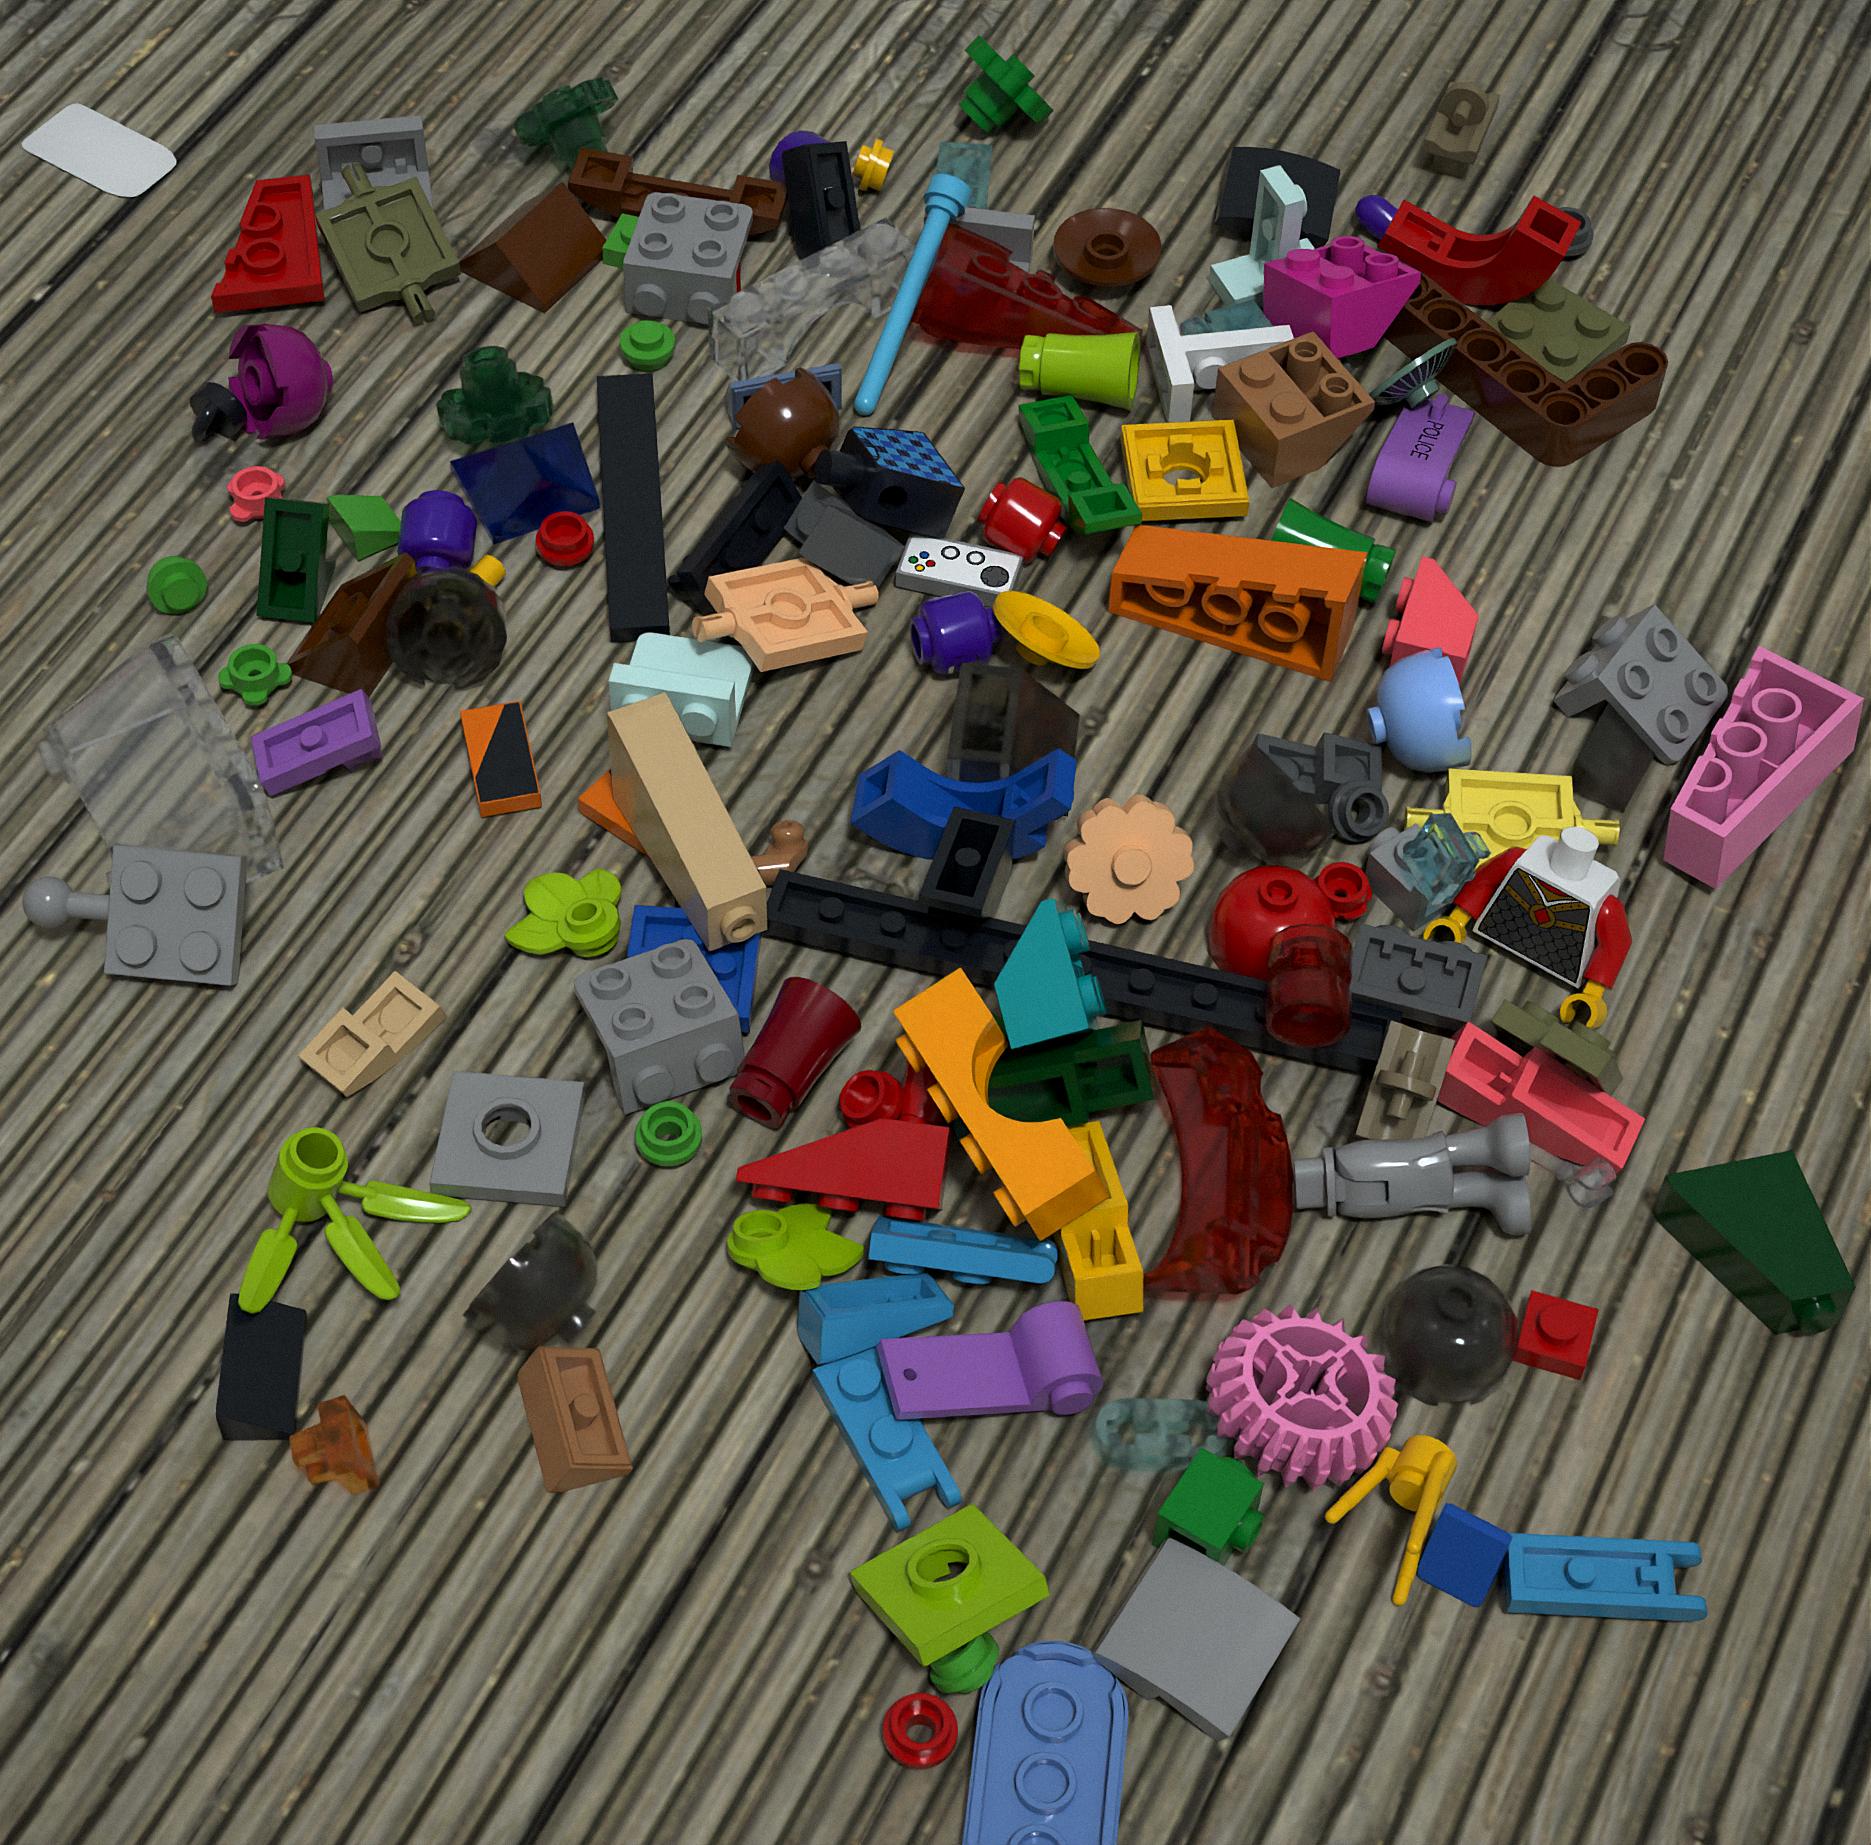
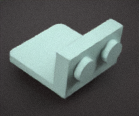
[608,632,755,747]

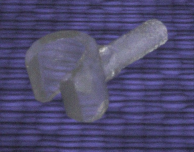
[1529,1142,1616,1208]

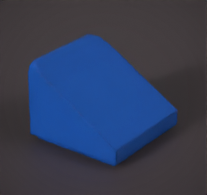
[1416,1503,1513,1608]

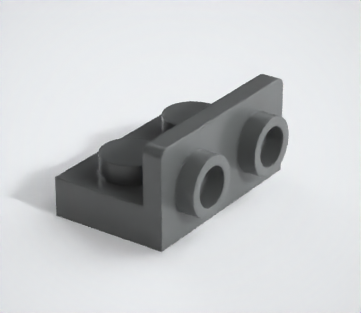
[1341,923,1488,1031]

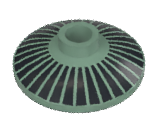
[1369,338,1458,408]

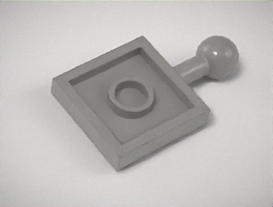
[22,844,248,986]

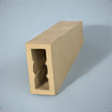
[607,692,767,952]

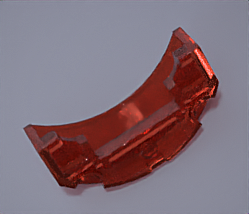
[1143,1026,1294,1295]

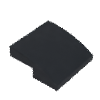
[1214,147,1341,249]

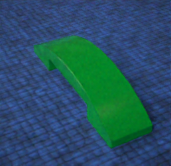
[1019,395,1142,534]

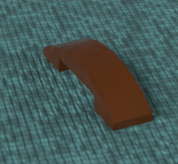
[568,147,788,235]

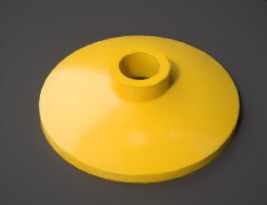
[993,591,1100,669]

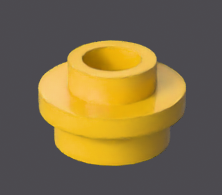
[852,138,894,192]

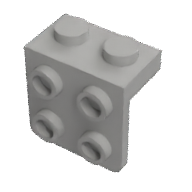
[313,115,433,211]
[623,192,753,328]
[1553,604,1728,765]
[574,939,745,1115]

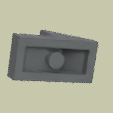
[784,480,905,589]

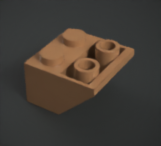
[1212,331,1375,488]

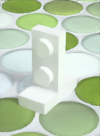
[1146,305,1294,423]

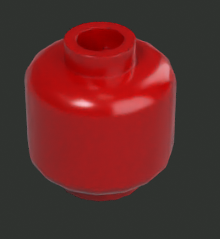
[977,477,1067,564]

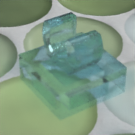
[1403,813,1491,905]

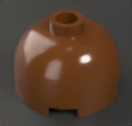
[725,368,841,482]

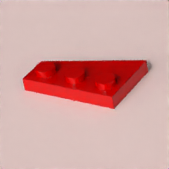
[211,174,325,313]

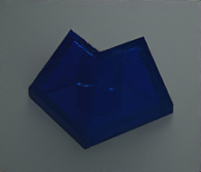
[450,422,600,545]

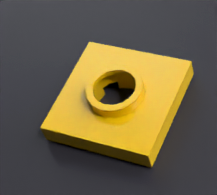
[1120,420,1250,521]

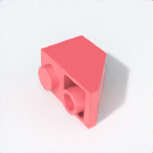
[1382,556,1479,688]

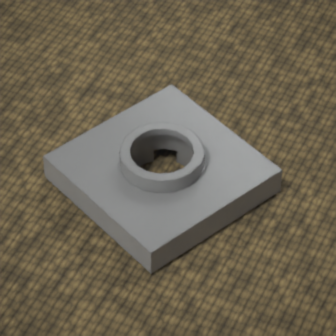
[429,1071,586,1207]

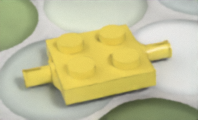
[1404,768,1620,882]

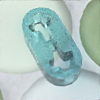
[1094,1398,1228,1472]

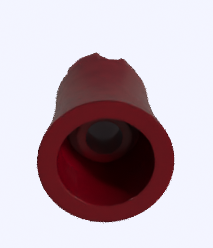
[728,977,861,1128]

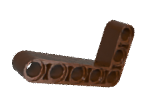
[1383,272,1668,467]

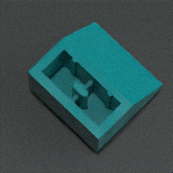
[994,898,1107,1051]

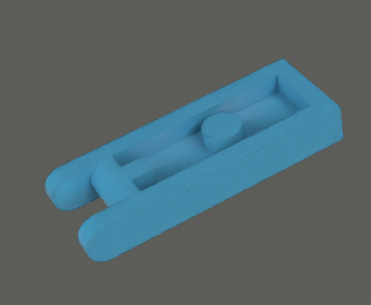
[868,1216,1058,1284]
[813,1346,962,1532]
[1504,1533,1707,1621]

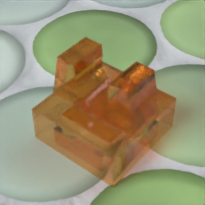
[289,1395,379,1495]

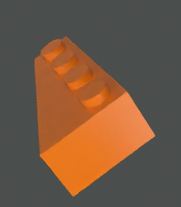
[1108,524,1368,682]

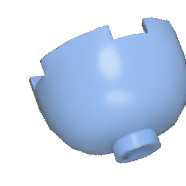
[1367,647,1472,773]

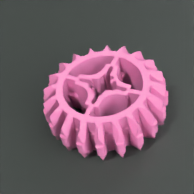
[1206,1304,1398,1491]

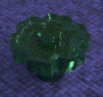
[512,77,619,170]
[436,346,555,444]

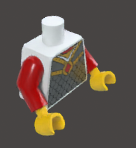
[1423,826,1632,1030]

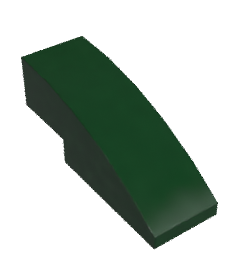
[952,1020,1157,1147]

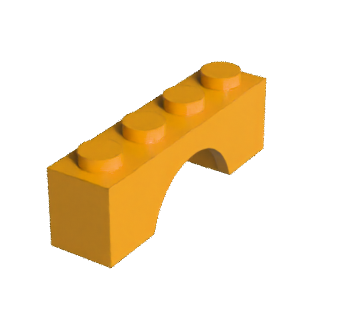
[893,967,1110,1241]

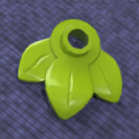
[504,868,622,957]
[727,1204,864,1290]

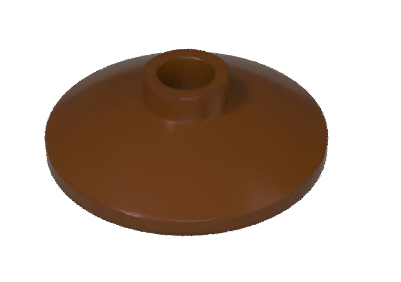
[1053,208,1162,287]

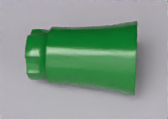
[1271,498,1396,604]

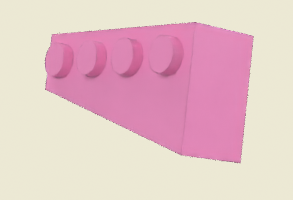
[1663,646,1864,889]

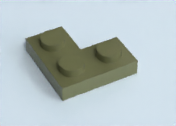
[1491,999,1623,1097]

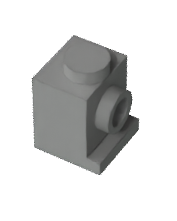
[1365,824,1469,932]

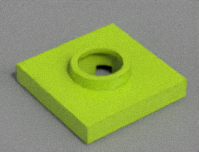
[849,1503,1050,1667]

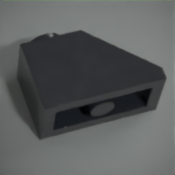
[919,806,1015,918]

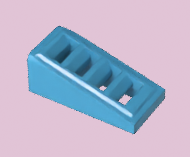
[797,1272,954,1364]

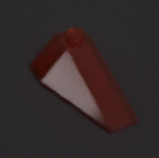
[910,223,1143,349]

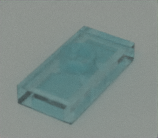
[936,142,992,209]

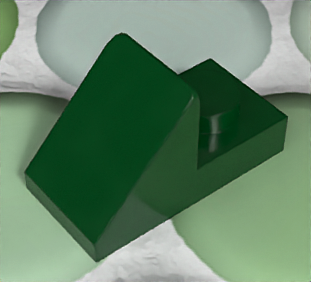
[256,497,336,623]

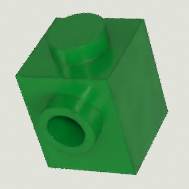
[1152,1447,1266,1566]

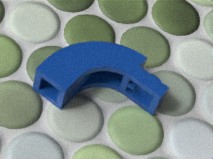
[850,748,1077,860]

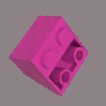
[1263,236,1421,359]

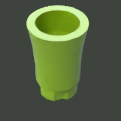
[1019,332,1140,411]

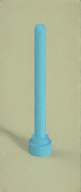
[854,173,972,416]

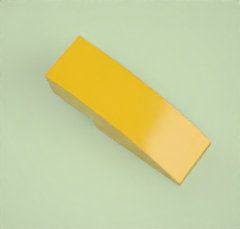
[1053,1121,1143,1320]

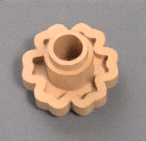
[1063,794,1194,924]

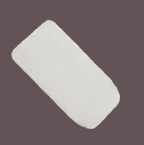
[21,103,176,197]

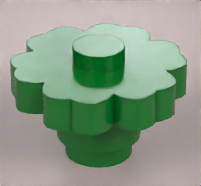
[958,35,1054,134]

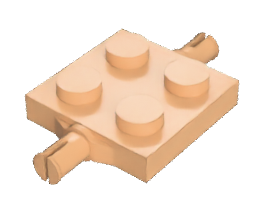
[692,557,879,672]

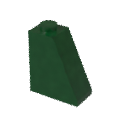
[1652,1150,1856,1335]

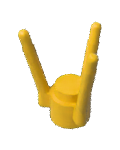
[1325,1435,1458,1606]

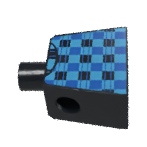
[815,426,965,538]

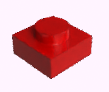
[1513,1290,1599,1380]

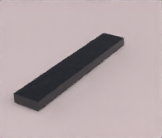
[597,373,670,642]

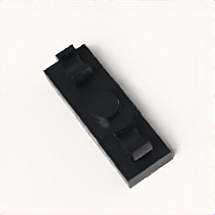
[667,460,802,616]

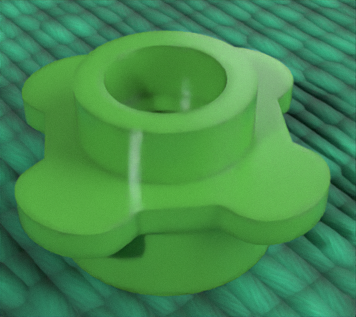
[218,644,292,706]

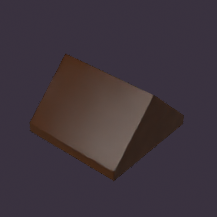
[459,182,606,314]
[286,552,423,698]

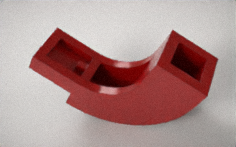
[1377,195,1582,305]

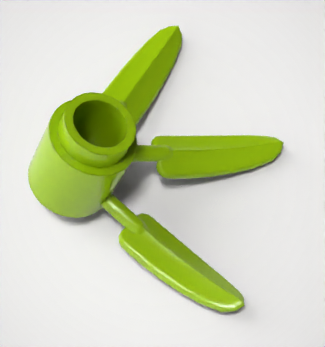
[238,1127,472,1314]

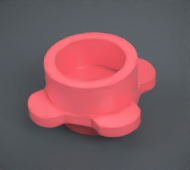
[227,466,285,522]

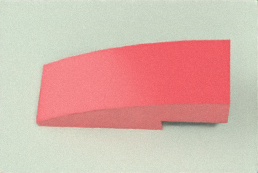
[1437,1021,1645,1174]

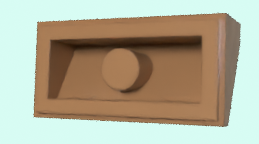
[517,1346,633,1493]

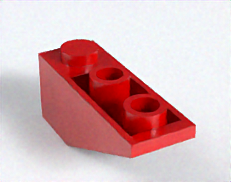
[736,1118,953,1221]

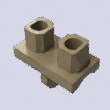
[1423,82,1500,178]
[1355,1020,1456,1140]

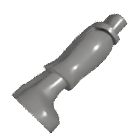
[1293,1113,1531,1235]

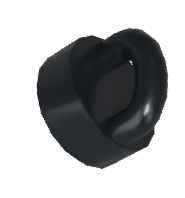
[190,382,248,442]

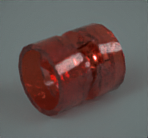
[1265,923,1353,1048]

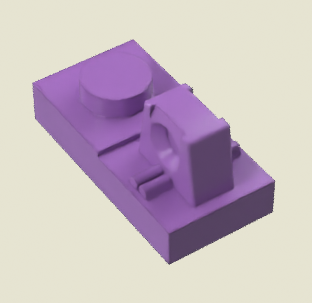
[251,689,382,796]

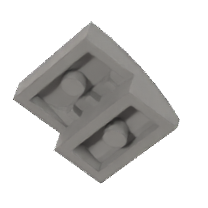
[1091,1538,1300,1742]

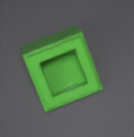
[326,495,401,561]

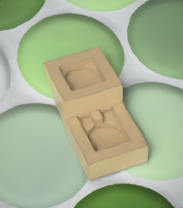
[297,971,447,1097]

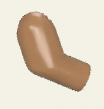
[751,820,809,886]

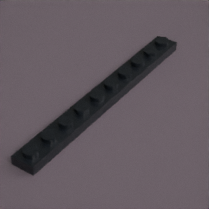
[762,869,1403,1075]

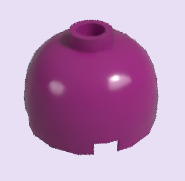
[228,324,333,440]

